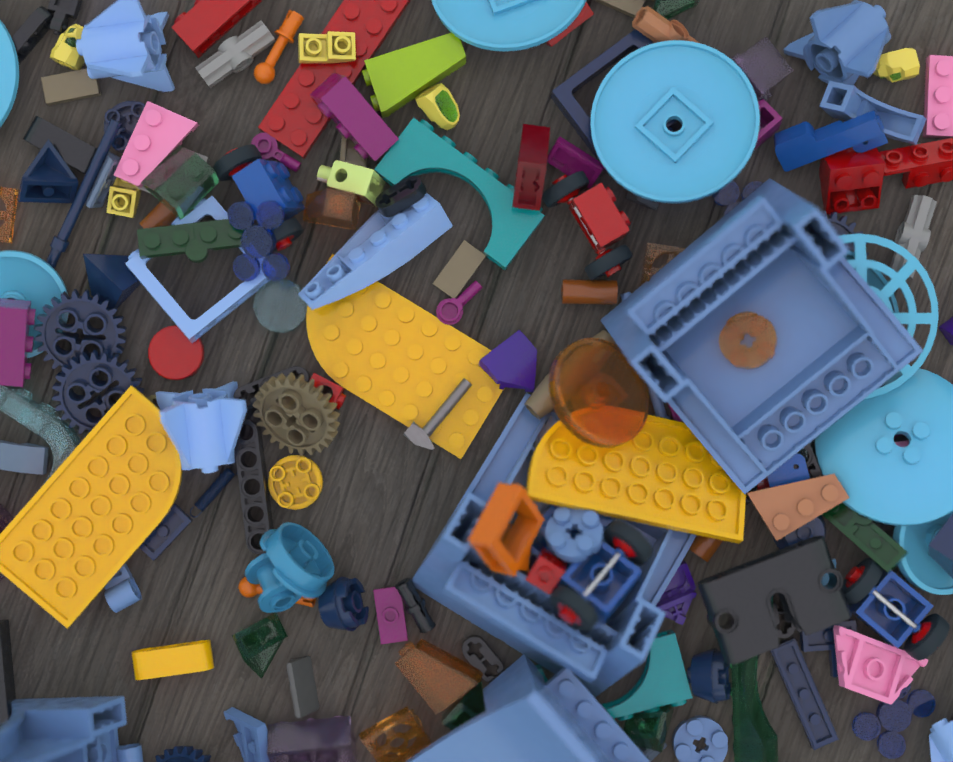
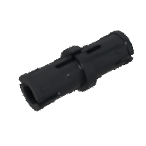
[395,578,436,634]

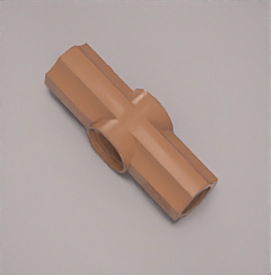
[632,6,701,44]

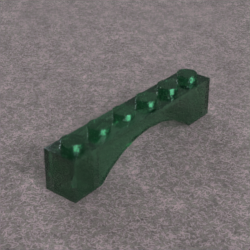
[730,597,778,762]

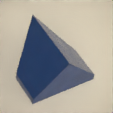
[18,139,79,203]
[83,253,141,309]

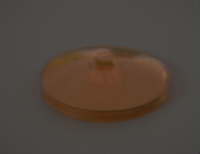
[549,338,649,448]

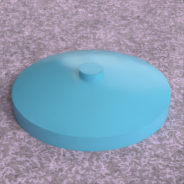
[0,250,69,358]
[893,511,953,595]

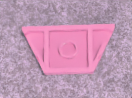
[833,625,928,705]

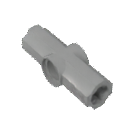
[195,21,276,88]
[890,195,937,280]

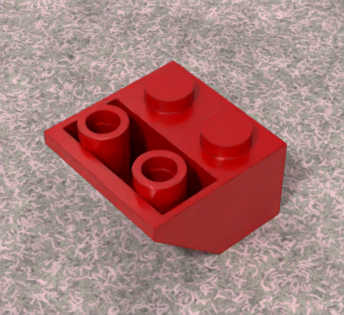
[819,147,885,215]

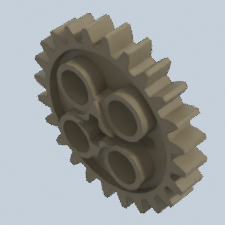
[253,372,341,456]

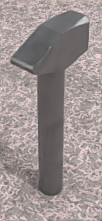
[403,378,472,450]

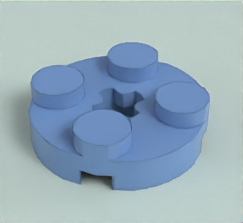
[545,507,603,562]
[672,715,728,762]

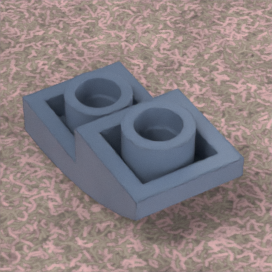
[0,440,49,475]

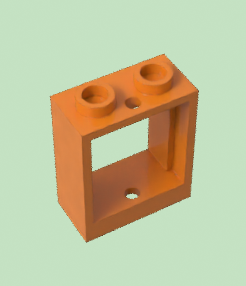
[468,482,544,577]

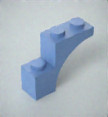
[819,81,927,145]

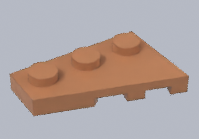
[746,474,849,541]

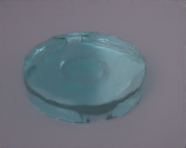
[253,279,307,333]

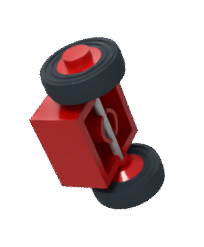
[542,171,633,281]

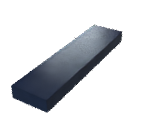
[770,637,839,750]

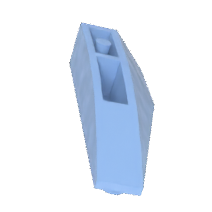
[298,193,453,310]

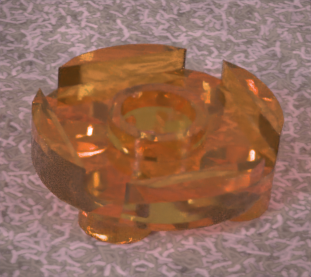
[719,312,777,369]

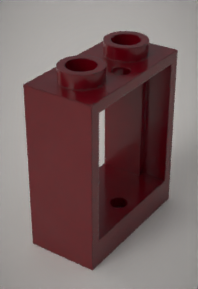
[512,124,550,211]

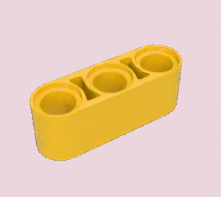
[131,640,214,680]

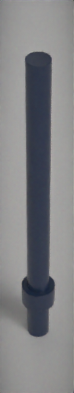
[46,119,121,269]

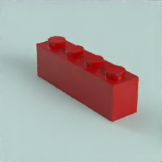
[171,0,263,58]

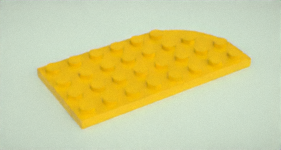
[306,254,503,459]
[0,386,183,628]
[526,407,746,544]

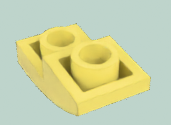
[298,31,356,63]
[106,177,141,218]

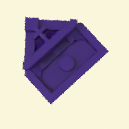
[478,330,537,392]
[656,560,697,625]

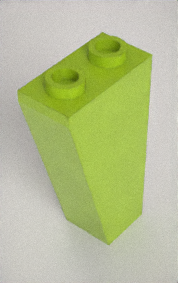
[362,33,466,118]

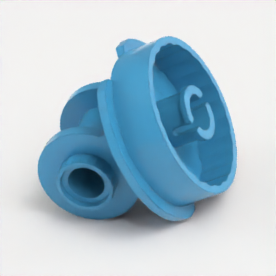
[245,522,334,613]

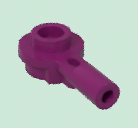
[251,133,302,172]
[436,280,482,325]

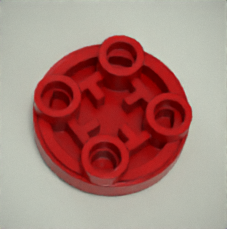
[148,325,204,380]

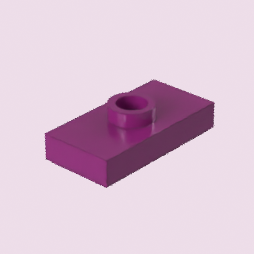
[547,136,604,189]
[373,586,408,644]

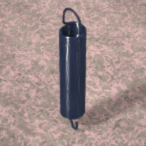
[190,462,237,518]

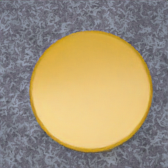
[268,455,323,510]

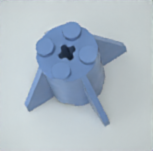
[783,0,891,86]

